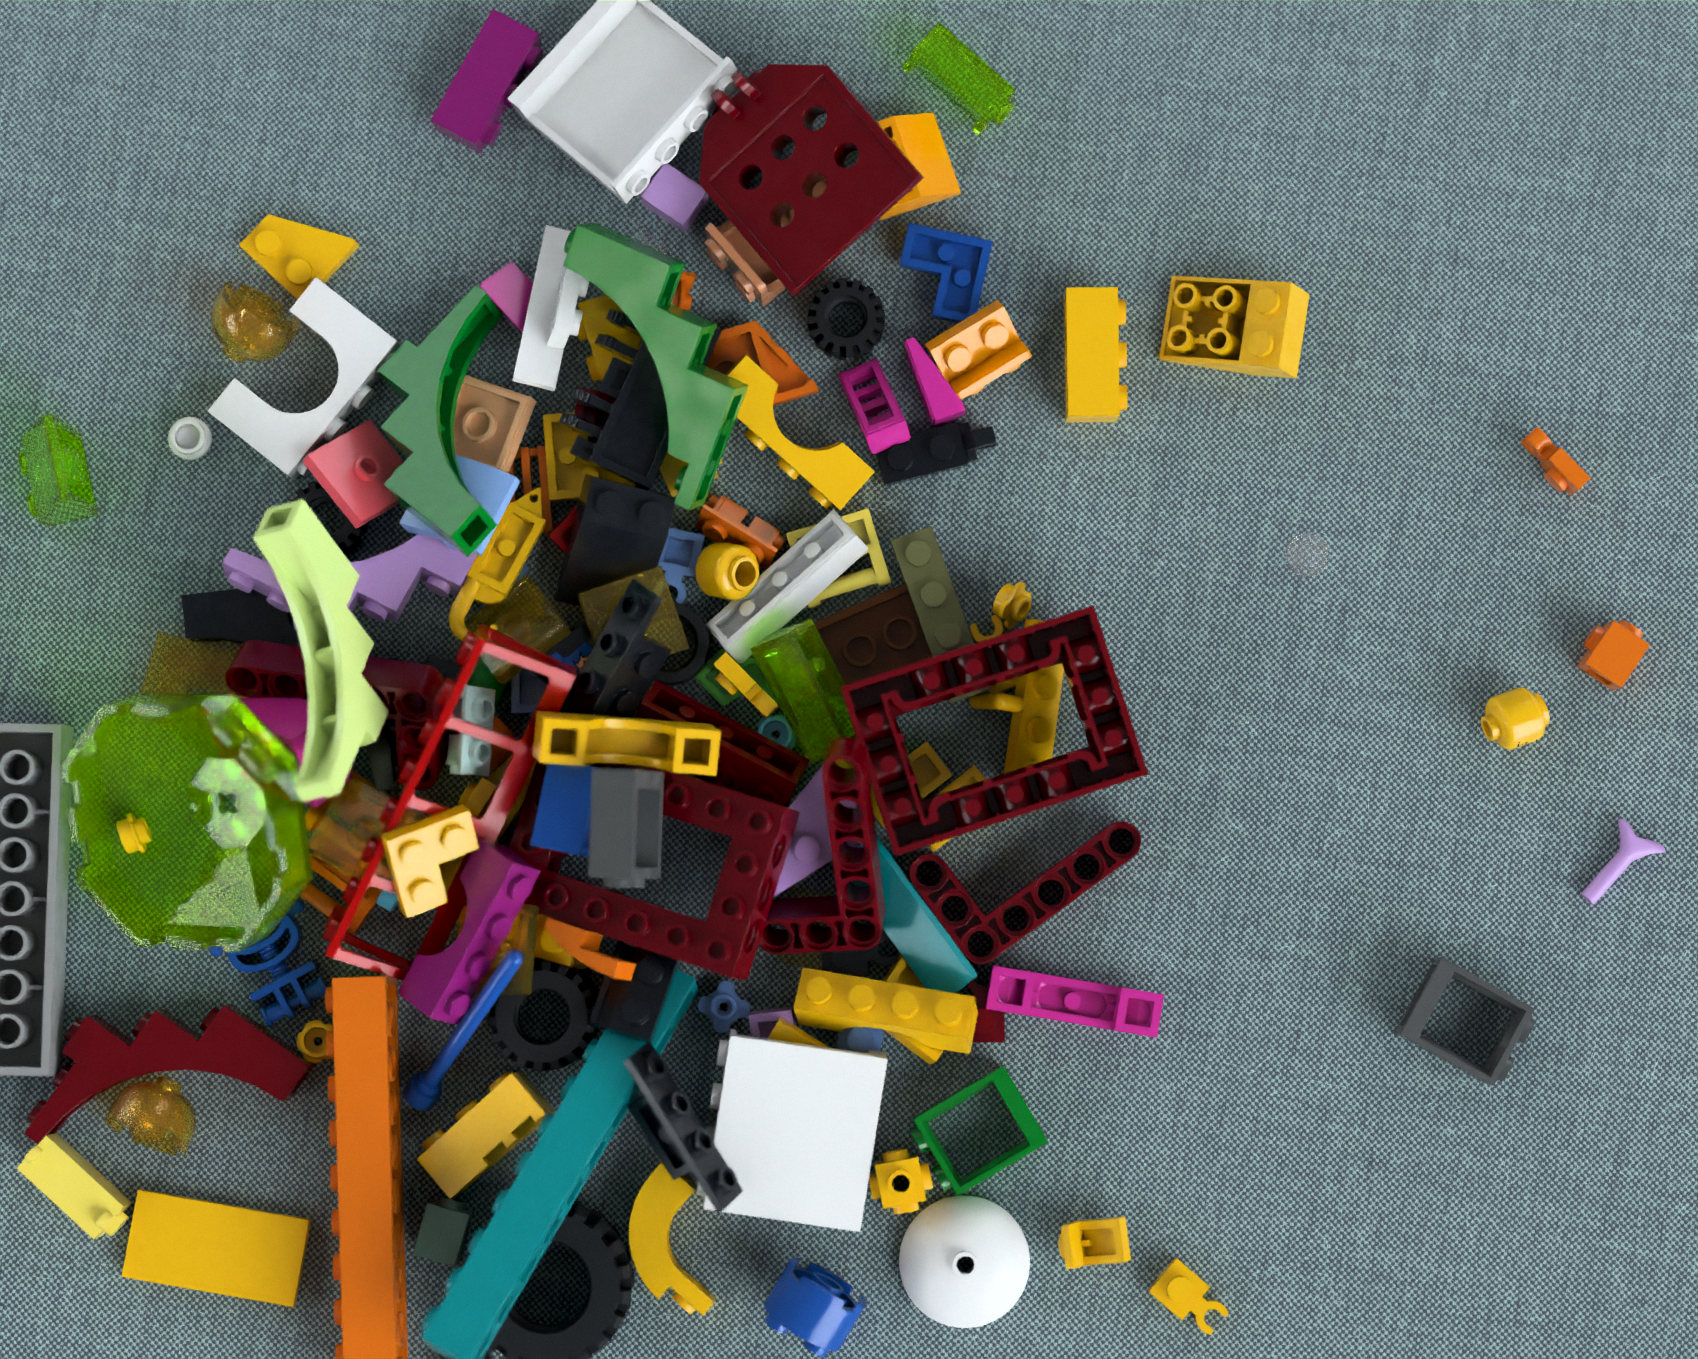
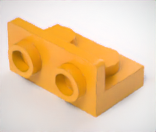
[924,299,1032,400]

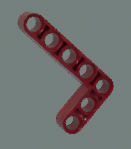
[225,640,448,791]
[759,737,886,954]
[909,822,1141,964]

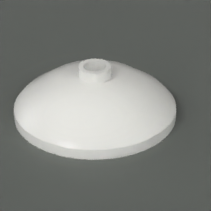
[899,1195,1030,1328]

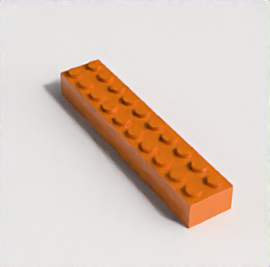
[325,975,409,1359]

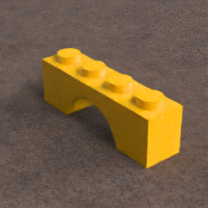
[725,354,875,510]
[533,711,721,775]
[793,967,978,1054]

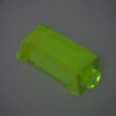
[902,22,1016,136]

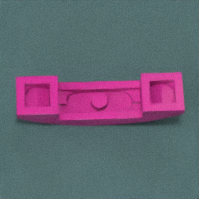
[985,965,1164,1038]

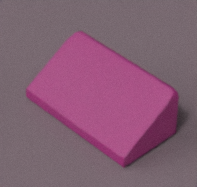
[479,262,533,334]

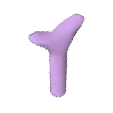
[1581,819,1666,905]

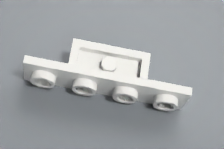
[512,225,590,391]

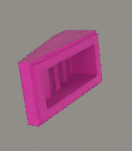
[903,337,966,427]
[837,358,911,454]

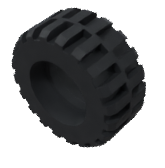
[468,1200,634,1359]

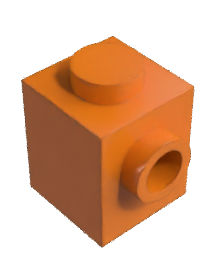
[1576,620,1650,691]

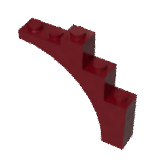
[24,1004,316,1144]

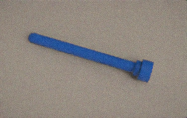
[403,950,523,1111]

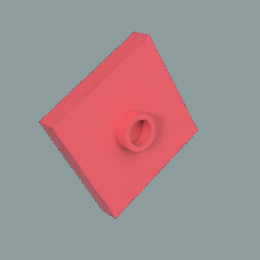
[303,419,404,529]

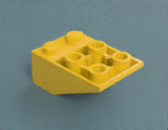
[1159,276,1310,379]

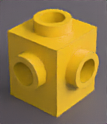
[869,1148,933,1215]

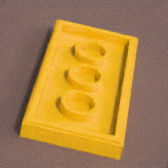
[121,1189,312,1307]

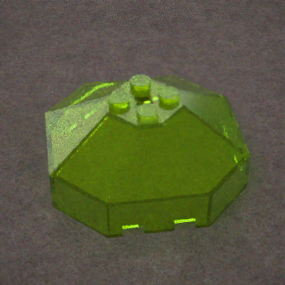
[60,693,313,952]

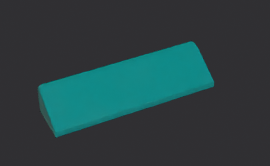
[851,835,978,993]

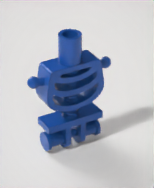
[209,880,329,1028]

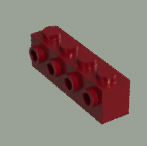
[634,681,810,807]

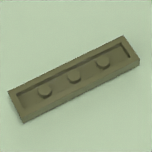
[890,526,991,704]

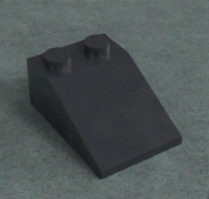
[554,474,676,614]

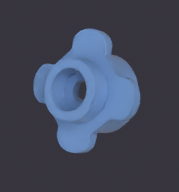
[698,981,750,1033]

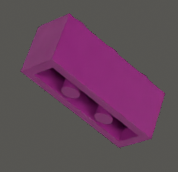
[431,9,543,154]

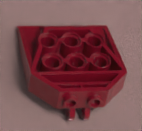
[699,64,924,296]

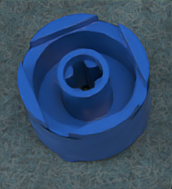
[764,1257,867,1357]

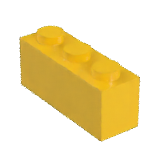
[1064,287,1128,423]

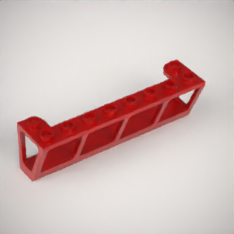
[322,623,576,980]

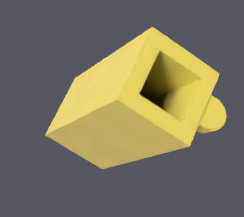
[17,1133,132,1239]

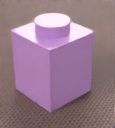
[641,163,710,234]

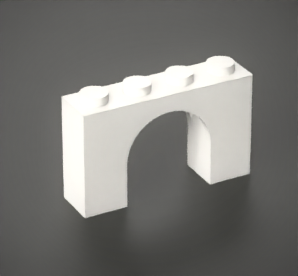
[208,277,401,481]

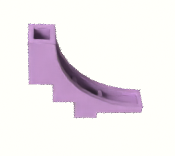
[222,534,478,635]

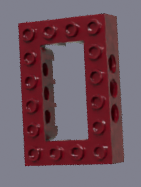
[840,605,1148,856]
[509,760,800,980]

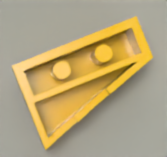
[417,1071,556,1199]

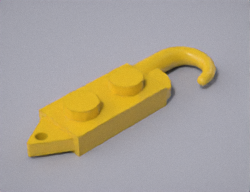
[448,487,546,641]

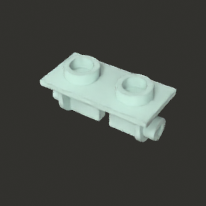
[446,685,496,777]

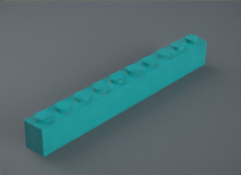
[421,969,698,1359]

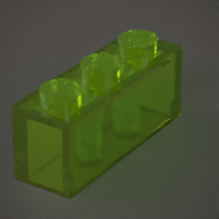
[750,618,857,764]

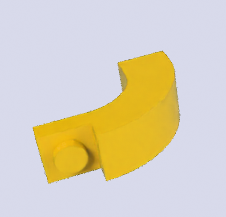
[629,1162,716,1315]

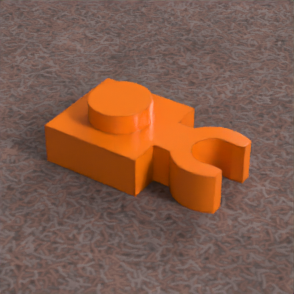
[1520,427,1591,495]

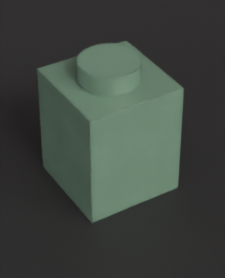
[412,1195,474,1267]

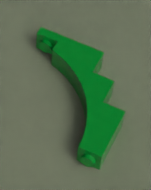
[563,223,748,510]

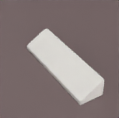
[705,509,868,663]

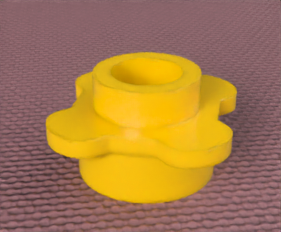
[993,581,1031,629]

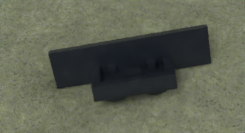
[558,579,671,718]
[624,1041,743,1213]

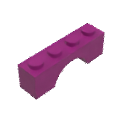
[397,839,541,1025]

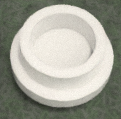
[168,417,212,460]

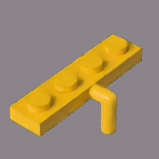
[969,619,1064,773]

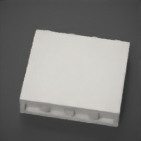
[507,0,737,204]
[696,1029,888,1232]

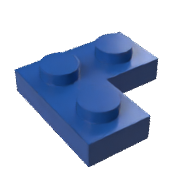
[899,223,993,324]

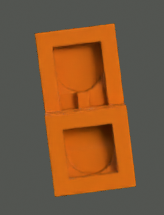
[545,917,636,981]

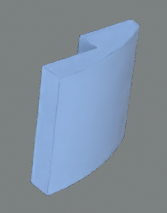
[399,455,520,555]

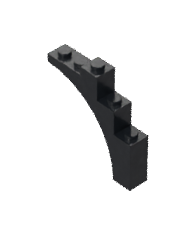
[181,589,403,792]

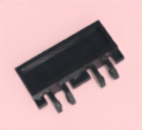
[560,309,721,490]

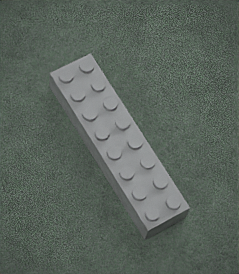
[0,723,74,1076]

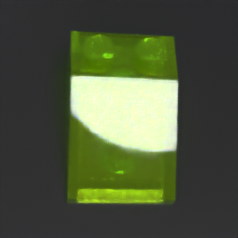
[18,414,99,527]

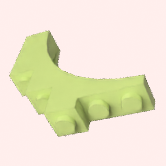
[253,499,389,802]

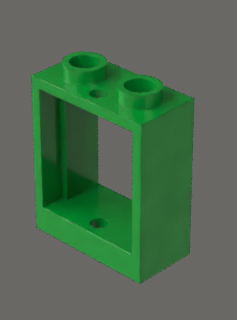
[910,1064,1048,1196]

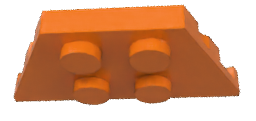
[706,320,819,407]

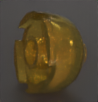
[210,282,300,363]
[104,1077,196,1156]

